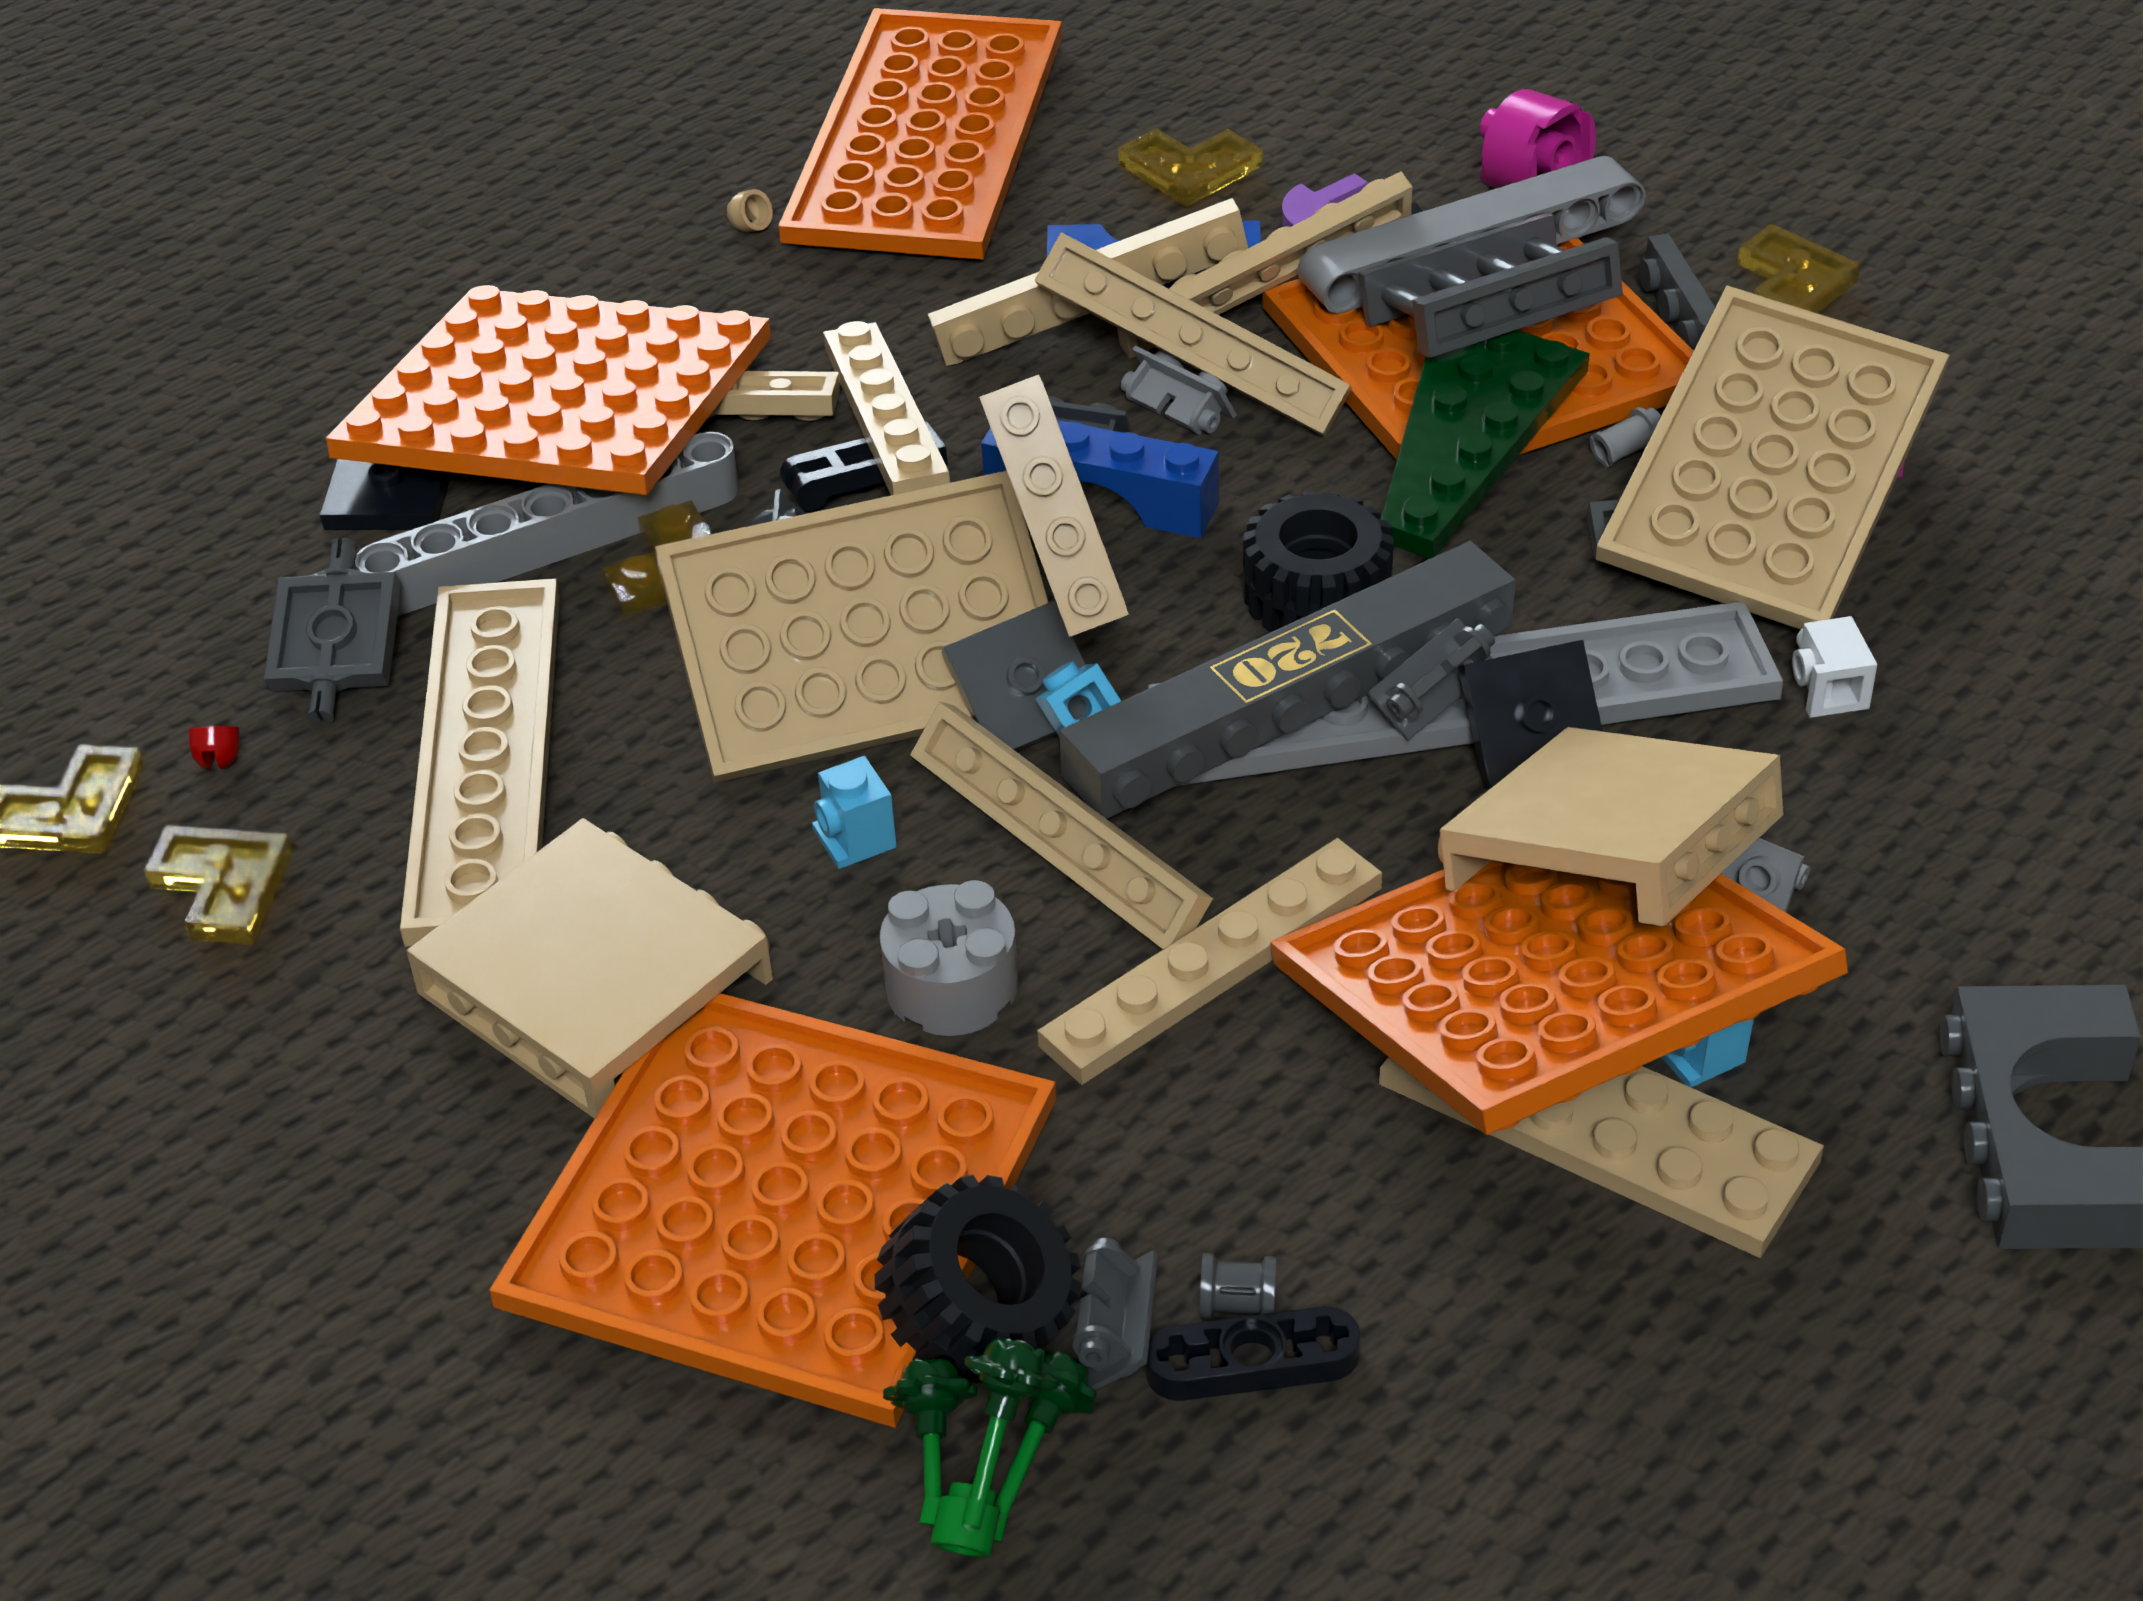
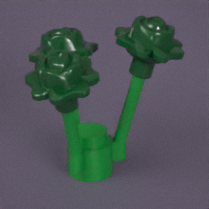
[883,1338,1097,1558]

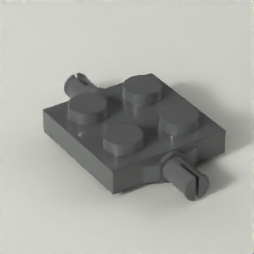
[264,538,401,723]

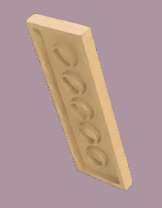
[1379,1057,1824,1258]

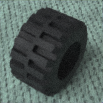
[1243,491,1394,632]
[875,1175,1081,1383]

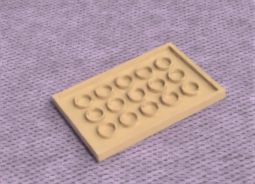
[1596,285,1949,630]
[655,471,1049,783]

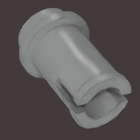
[1590,407,1661,468]

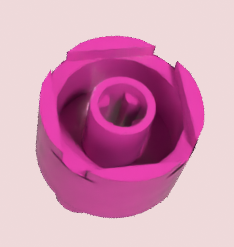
[1480,89,1596,189]

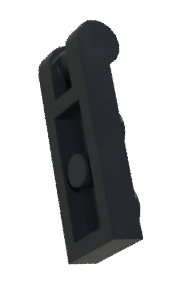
[780,422,948,511]

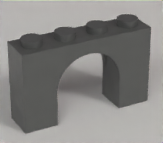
[1940,985,2143,1249]

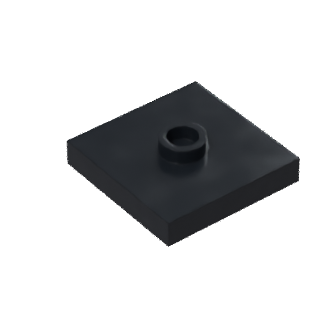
[320,459,452,530]
[1458,640,1603,790]

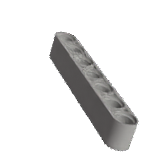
[1297,156,1646,313]
[355,432,739,616]

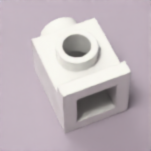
[1792,616,1878,718]

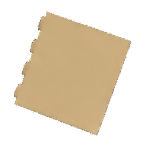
[979,374,1129,637]
[1438,727,1783,926]
[406,818,773,1119]

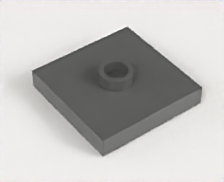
[941,600,1086,752]

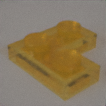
[1118,128,1262,206]
[1738,224,1861,313]
[602,501,712,617]
[0,745,144,853]
[144,825,293,945]

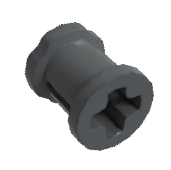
[1199,1253,1276,1319]

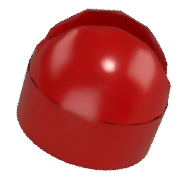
[188,726,240,770]

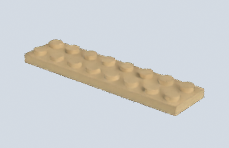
[400,578,560,947]

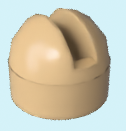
[727,189,773,233]

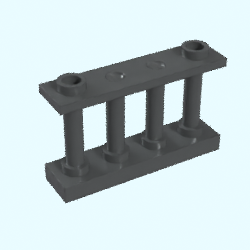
[1358,212,1623,358]

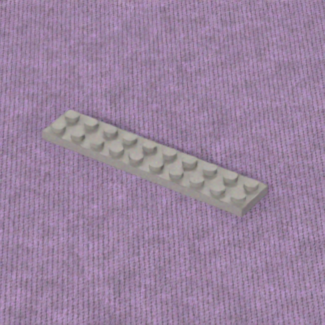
[1148,602,1783,786]

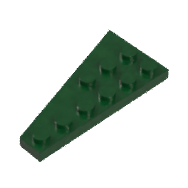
[1381,330,1590,559]

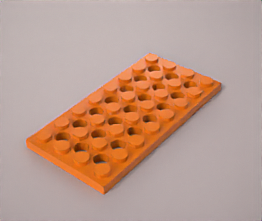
[779,8,1062,259]

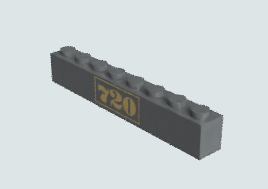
[1059,541,1516,819]

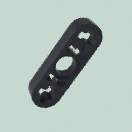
[1146,1306,1360,1401]

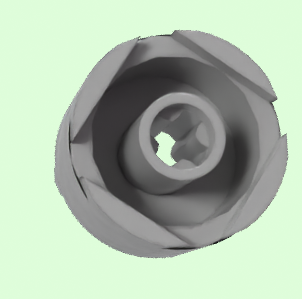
[880,880,1018,1036]

